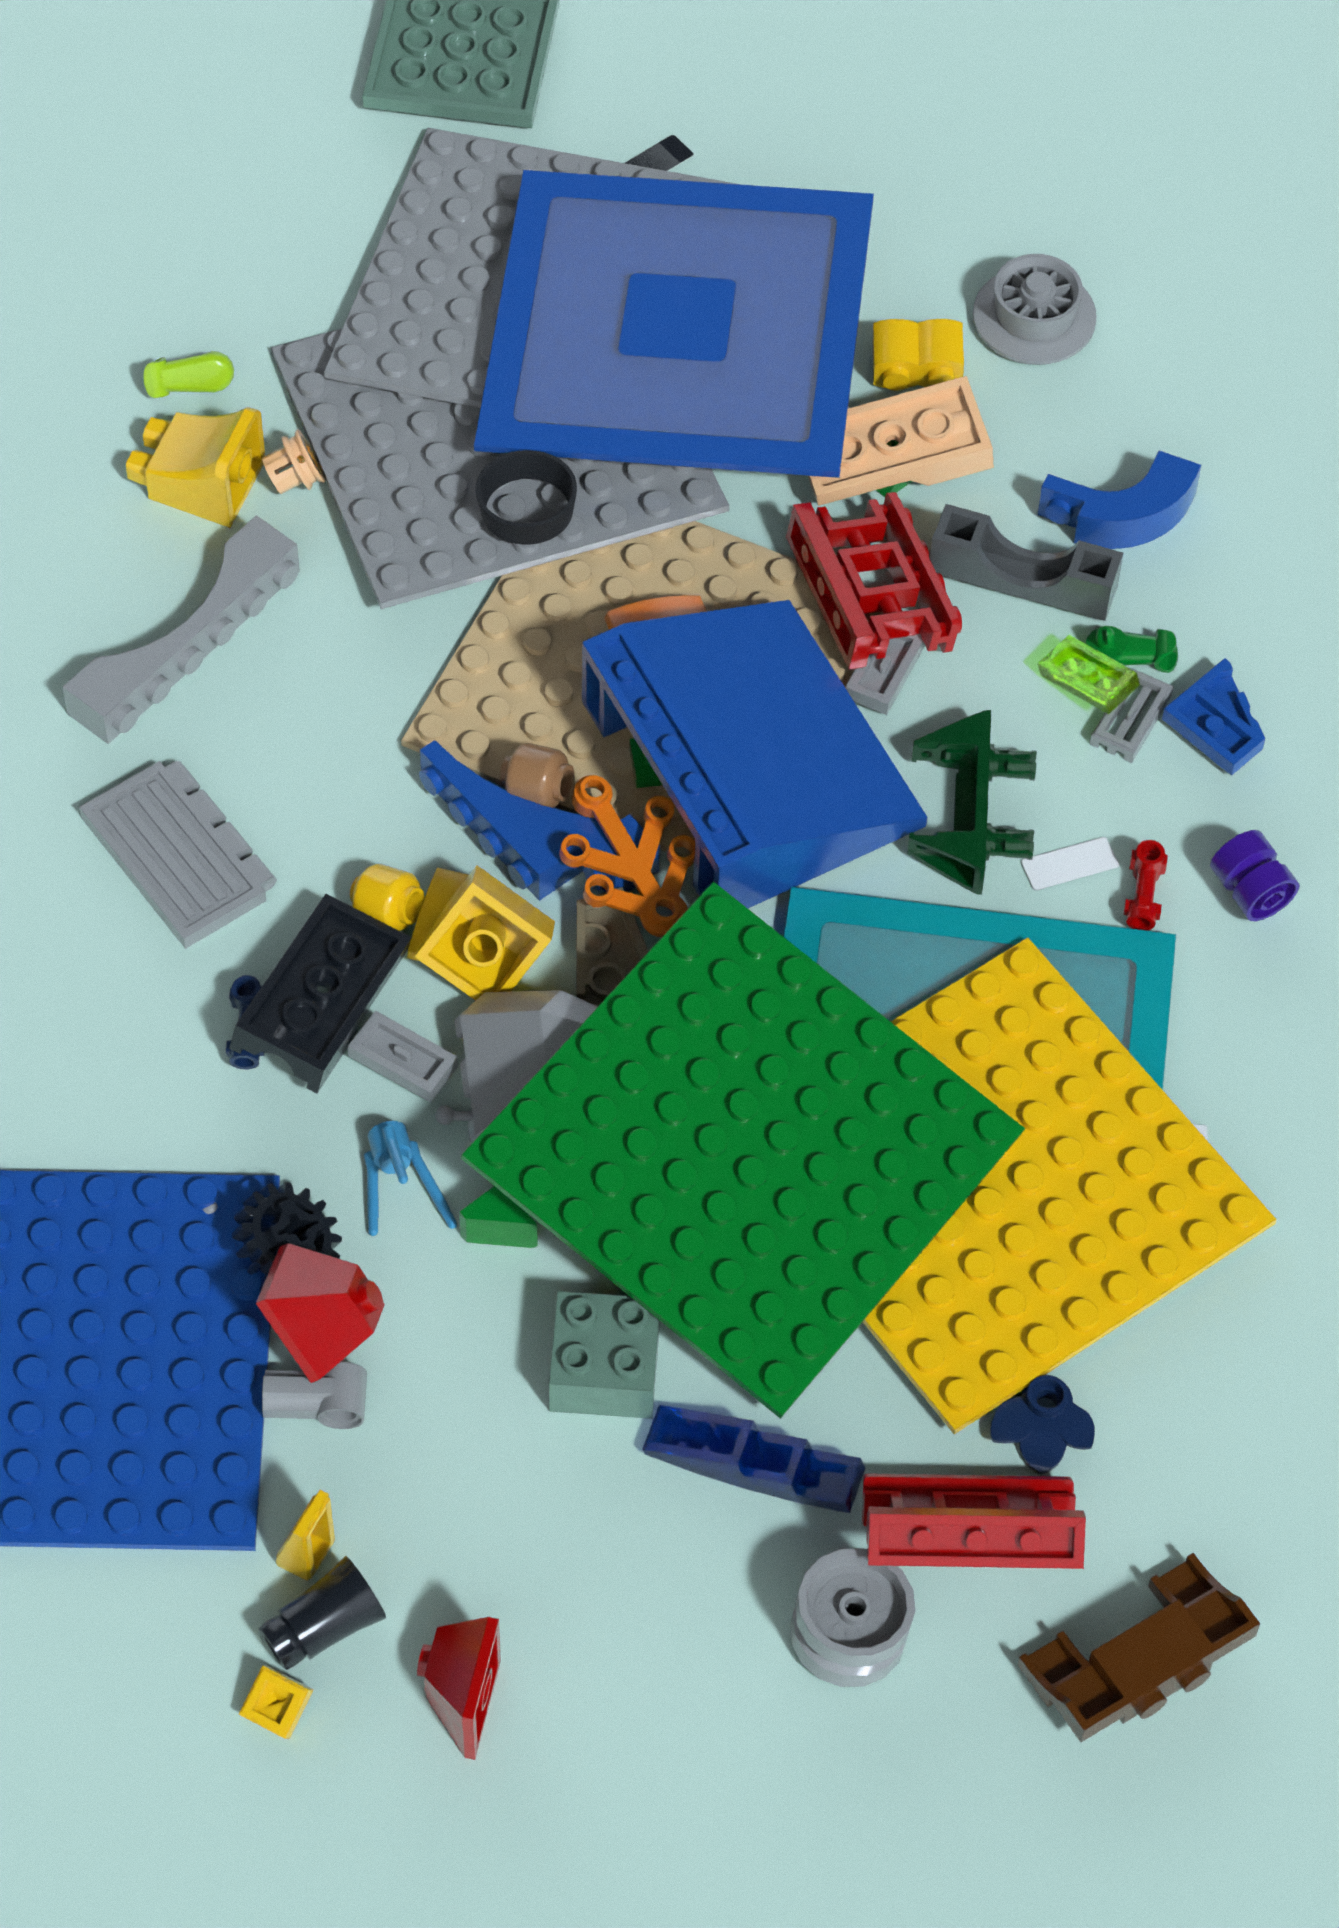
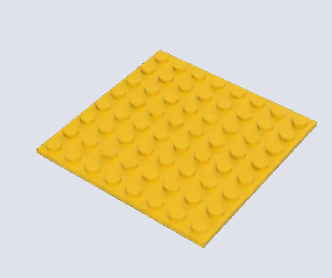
[863,938,1277,1435]

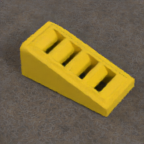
[275,1490,335,1581]

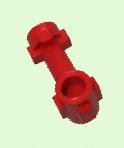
[1123,840,1168,931]

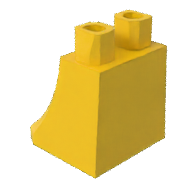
[126,407,265,528]

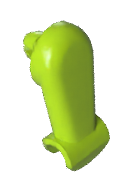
[143,351,234,398]

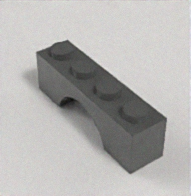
[930,504,1124,621]

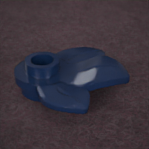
[990,1375,1095,1474]

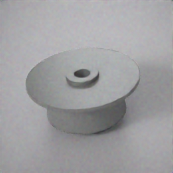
[973,254,1097,365]

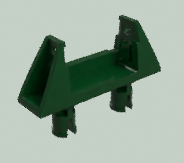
[907,710,1037,895]

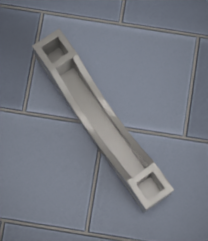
[63,515,300,744]

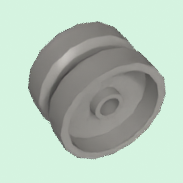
[790,1548,915,1687]

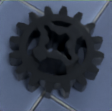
[232,1182,342,1282]

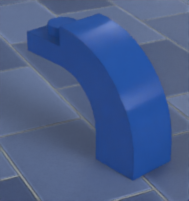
[1038,450,1202,549]

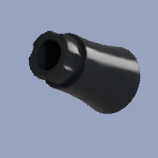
[259,1556,386,1670]

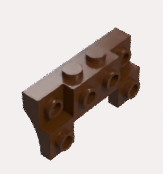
[1017,1553,1260,1742]

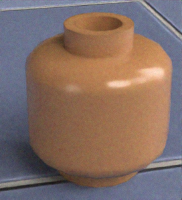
[500,743,575,808]

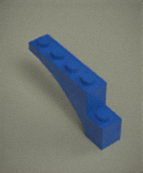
[419,740,660,901]

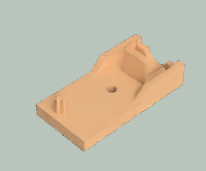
[808,376,994,506]

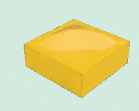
[239,1665,314,1739]

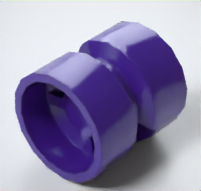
[1210,830,1300,922]

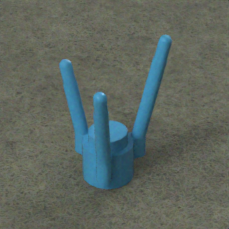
[363,1121,457,1236]

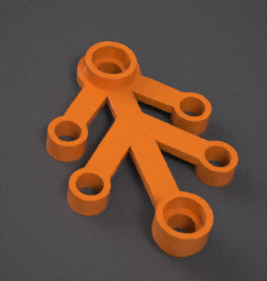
[559,775,695,938]

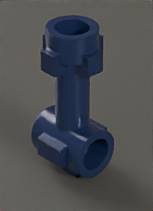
[226,975,265,1070]

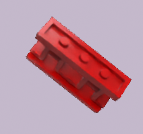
[786,492,962,670]
[862,1473,1086,1569]

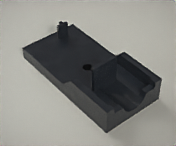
[229,894,412,1094]

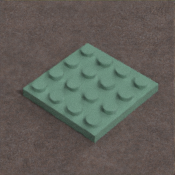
[362,0,559,128]

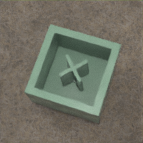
[549,1291,660,1419]

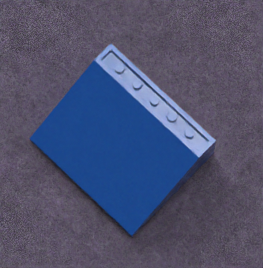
[582,600,928,909]

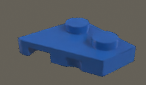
[1162,658,1266,776]

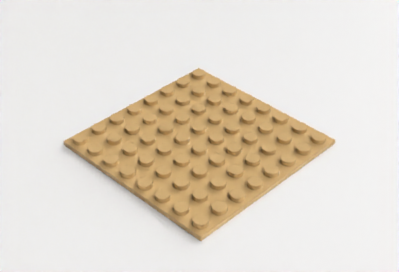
[401,521,883,857]

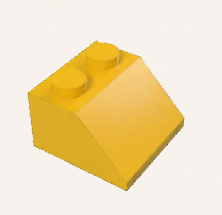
[414,865,555,1001]

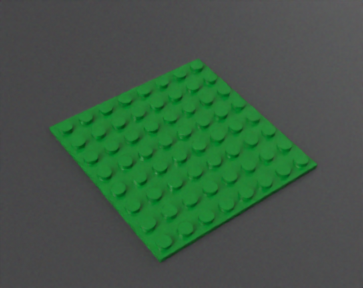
[460,882,1025,1419]

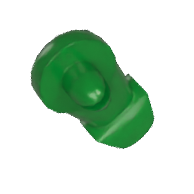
[1085,626,1178,673]

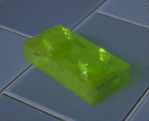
[1037,635,1140,714]

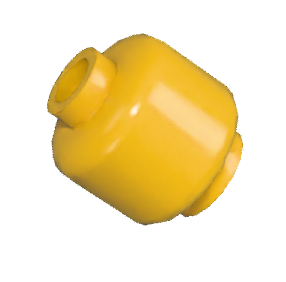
[350,864,425,931]

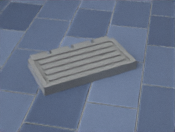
[79,761,277,949]

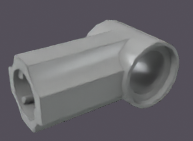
[262,1362,367,1429]

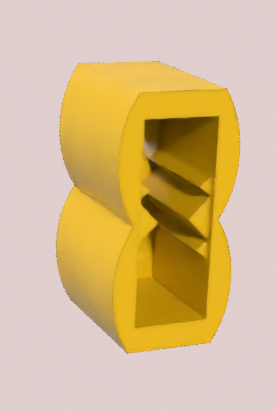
[872,319,964,391]

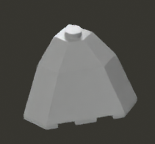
[454,990,598,1143]

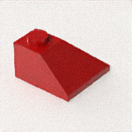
[256,1243,385,1383]
[417,1617,501,1760]

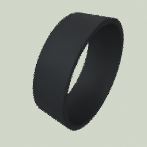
[475,450,577,545]

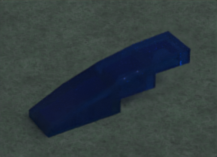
[642,1405,866,1513]

